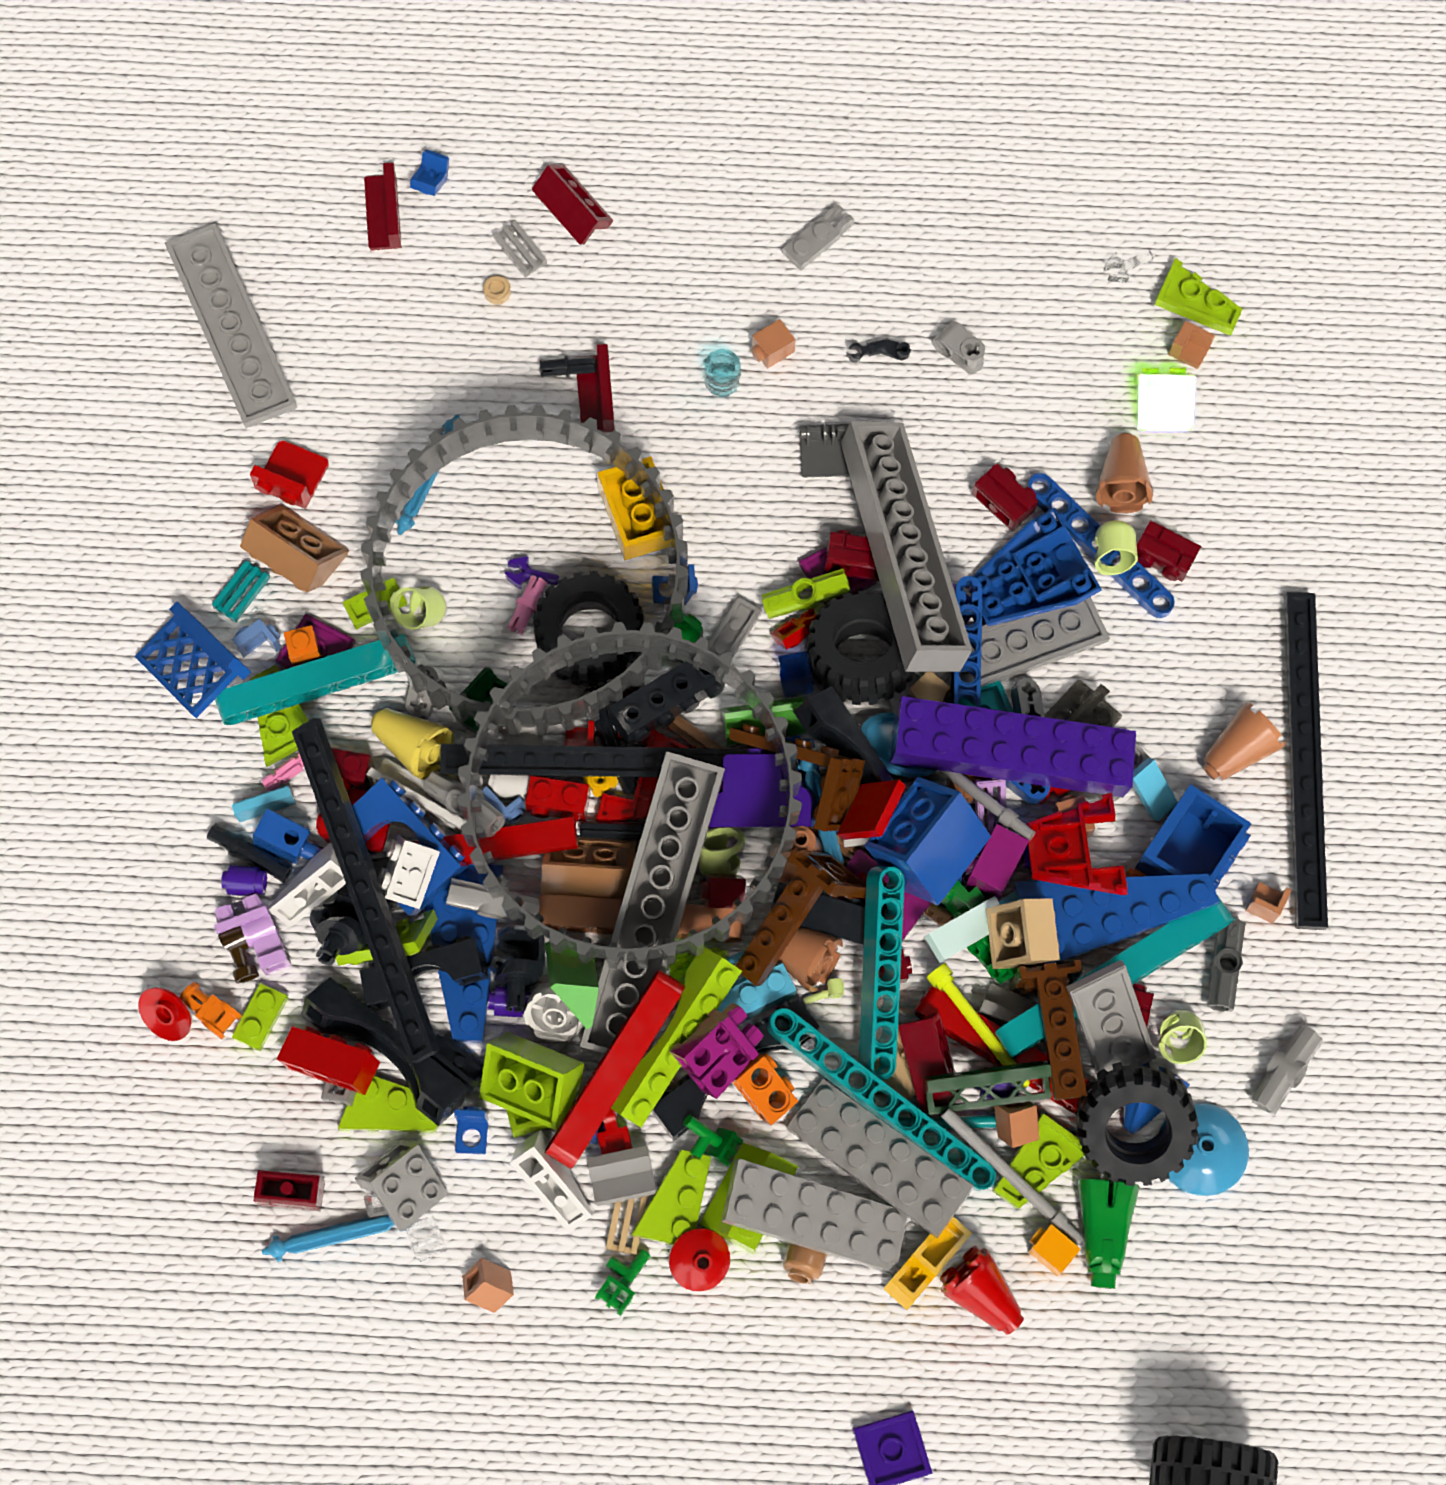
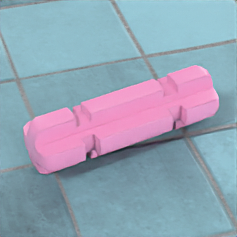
[262,752,304,792]

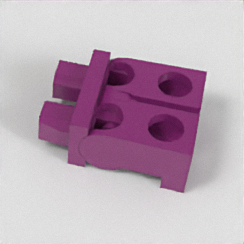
[669,1003,764,1099]

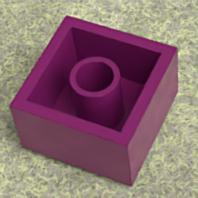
[963,824,1029,902]

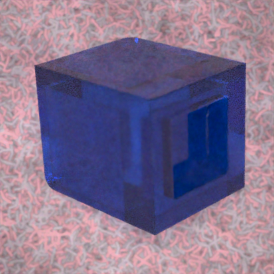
[777,651,814,698]

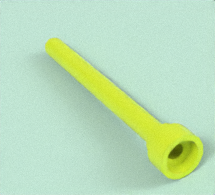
[926,963,1030,1088]

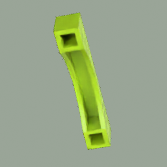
[611,947,742,1127]

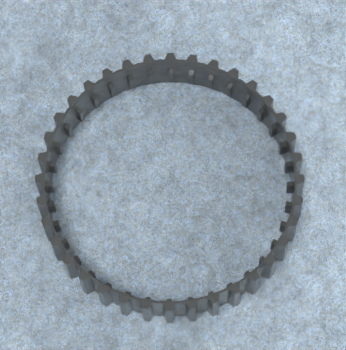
[360,405,688,736]
[457,622,802,969]

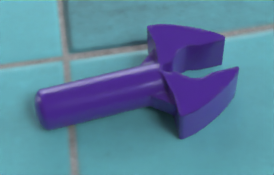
[505,557,560,589]

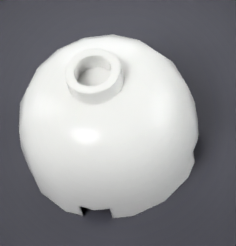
[524,981,584,1042]

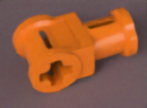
[180,981,242,1040]

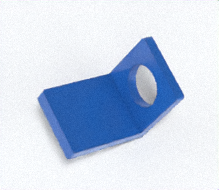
[652,564,698,605]
[454,1106,489,1155]

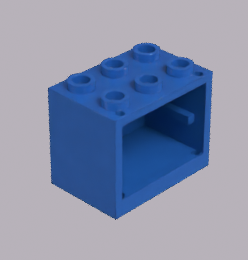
[864,777,991,906]
[1134,784,1252,890]

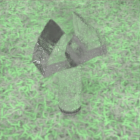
[1103,251,1154,283]

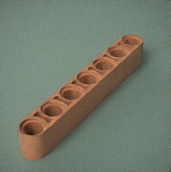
[538,894,743,943]

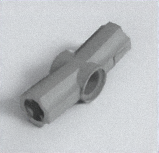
[422,770,505,837]
[445,878,540,923]
[1251,1026,1323,1115]

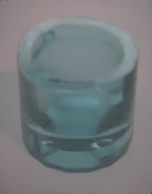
[703,349,742,397]

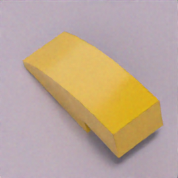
[884,1217,972,1310]

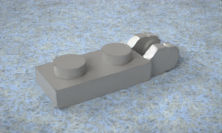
[782,204,855,271]

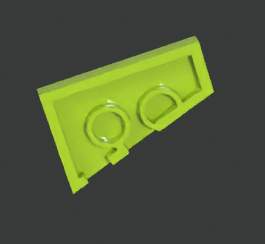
[336,909,438,966]
[630,1150,711,1245]

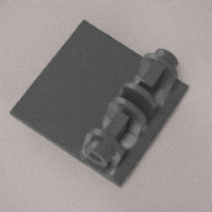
[800,423,850,478]

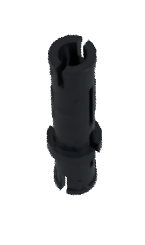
[206,823,293,883]

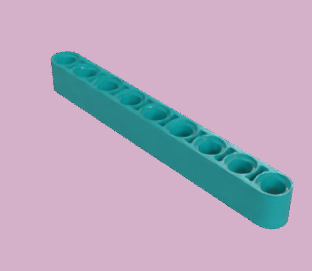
[995,895,1235,1059]
[767,1008,996,1191]

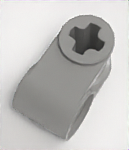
[932,321,985,373]

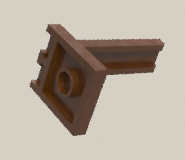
[729,724,865,831]
[736,849,866,986]
[1010,960,1087,1101]

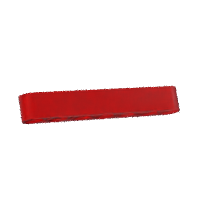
[544,969,685,1169]
[913,986,1088,1115]

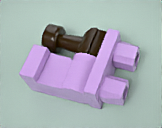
[214,894,291,984]

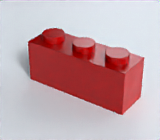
[276,1026,380,1096]

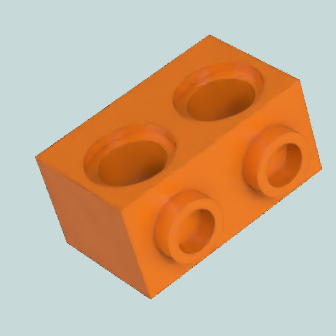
[732,1053,799,1126]

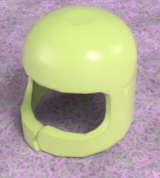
[1094,520,1138,575]
[390,586,447,630]
[698,827,745,877]
[1158,1010,1207,1064]

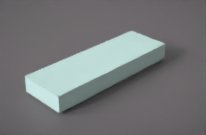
[924,896,1000,963]

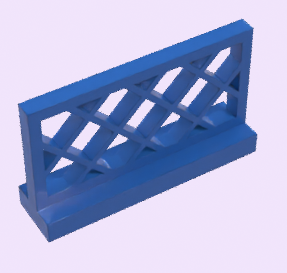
[134,601,251,719]

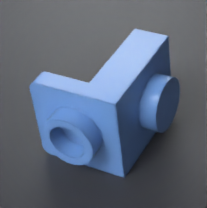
[231,619,281,658]
[482,786,526,827]

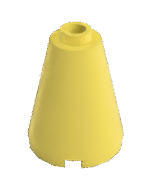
[371,708,454,780]

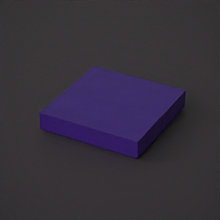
[852,1410,933,1485]

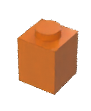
[283,625,322,667]

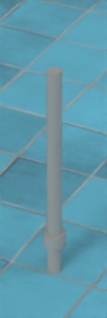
[892,730,1036,841]
[941,1108,1084,1246]

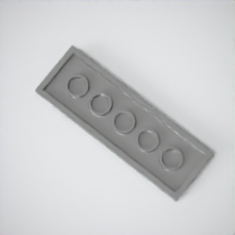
[786,1079,974,1239]
[721,1159,907,1274]

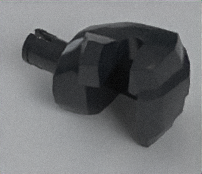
[309,893,367,965]
[487,925,546,1012]

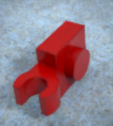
[597,1109,633,1155]

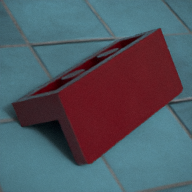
[364,162,402,251]
[532,165,614,245]
[577,344,615,433]
[898,1012,962,1114]

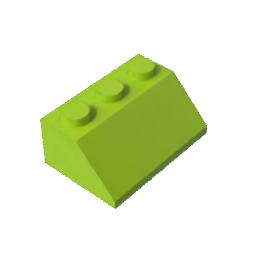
[479,1032,584,1130]
[699,1143,798,1255]

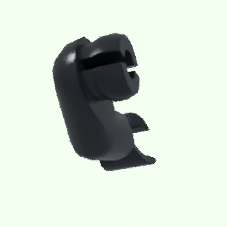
[849,338,911,363]

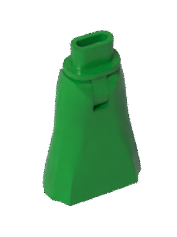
[1078,1179,1140,1289]

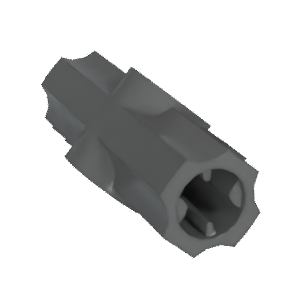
[1206,918,1246,1012]

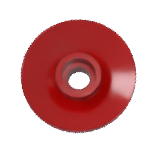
[138,987,192,1041]
[669,1228,730,1292]

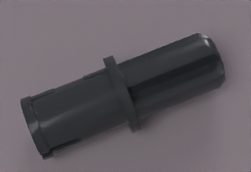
[540,355,596,378]

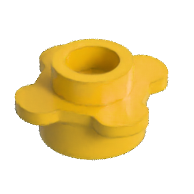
[583,777,618,798]

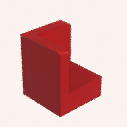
[564,720,595,746]

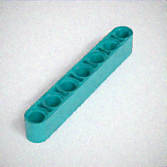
[214,634,416,726]
[858,865,905,1080]

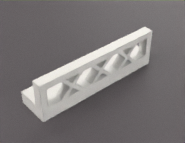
[366,758,467,834]

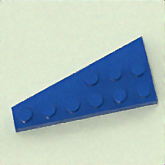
[425,864,504,1044]

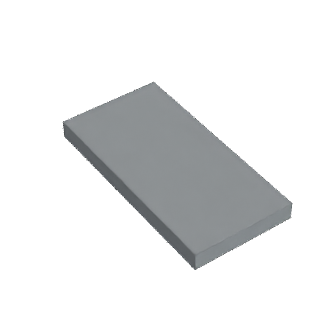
[1066,960,1157,1073]

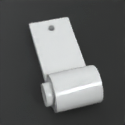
[488,727,544,802]

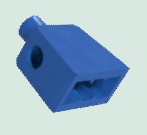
[253,809,323,865]

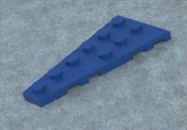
[1014,874,1220,964]

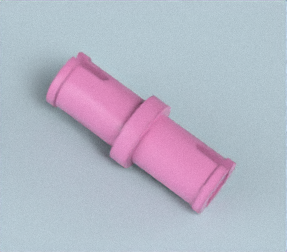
[506,575,548,635]

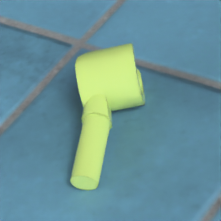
[803,978,844,1005]

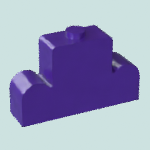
[709,749,818,828]

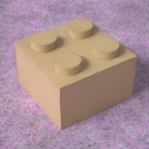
[986,899,1060,969]

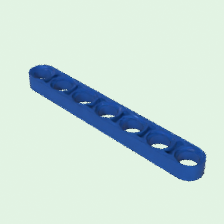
[1027,473,1175,619]

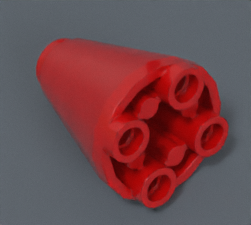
[939,1245,1024,1335]

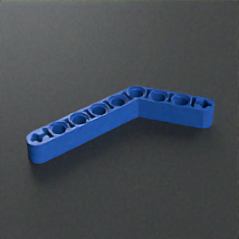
[951,576,1050,804]

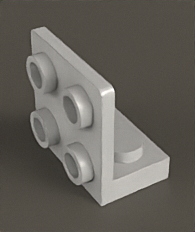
[354,1140,448,1231]

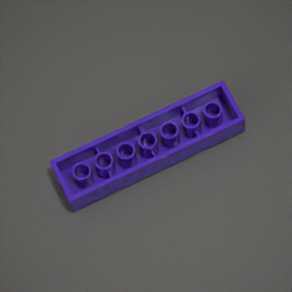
[890,696,1136,798]

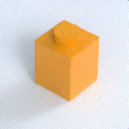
[1028,1224,1081,1277]

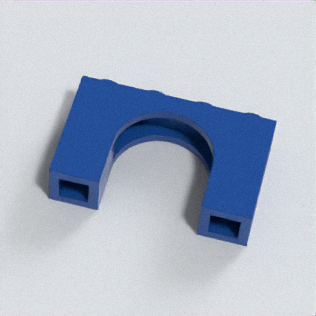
[352,778,468,916]

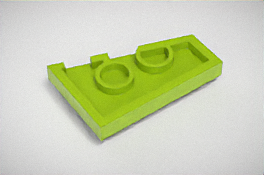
[1154,258,1243,336]
[250,664,308,767]
[338,1076,439,1133]
[991,1114,1084,1209]

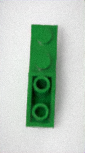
[941,881,1018,985]

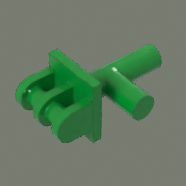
[683,1115,744,1167]
[595,1249,651,1317]

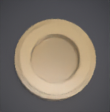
[483,275,511,305]

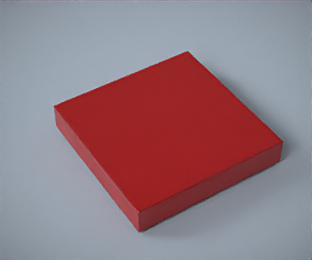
[837,780,906,840]

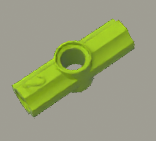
[761,569,851,620]

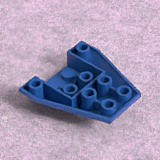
[968,507,1102,627]

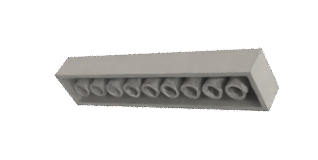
[841,421,972,672]
[580,751,725,1054]

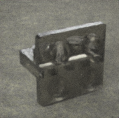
[1045,680,1122,727]

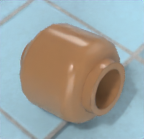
[783,1243,827,1284]

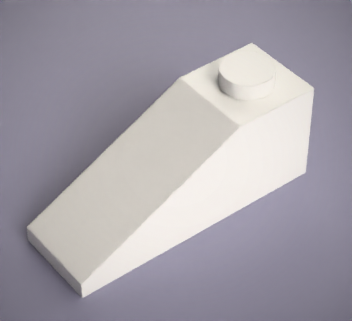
[268,843,346,928]
[510,1130,593,1232]

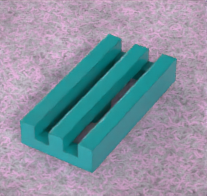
[211,560,270,623]

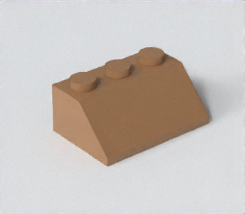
[240,505,349,593]
[541,837,637,899]

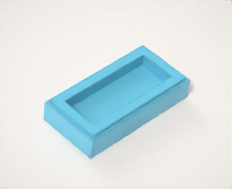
[1133,757,1178,822]
[231,786,296,823]

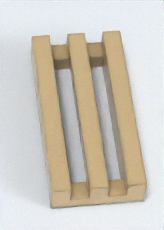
[606,1195,649,1255]

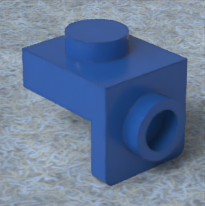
[410,150,449,196]

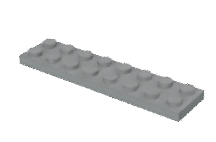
[165,223,298,429]
[888,597,1110,715]

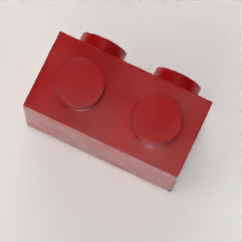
[525,776,591,823]

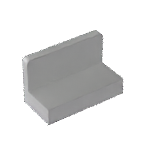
[978,983,1038,1027]
[586,1146,657,1206]

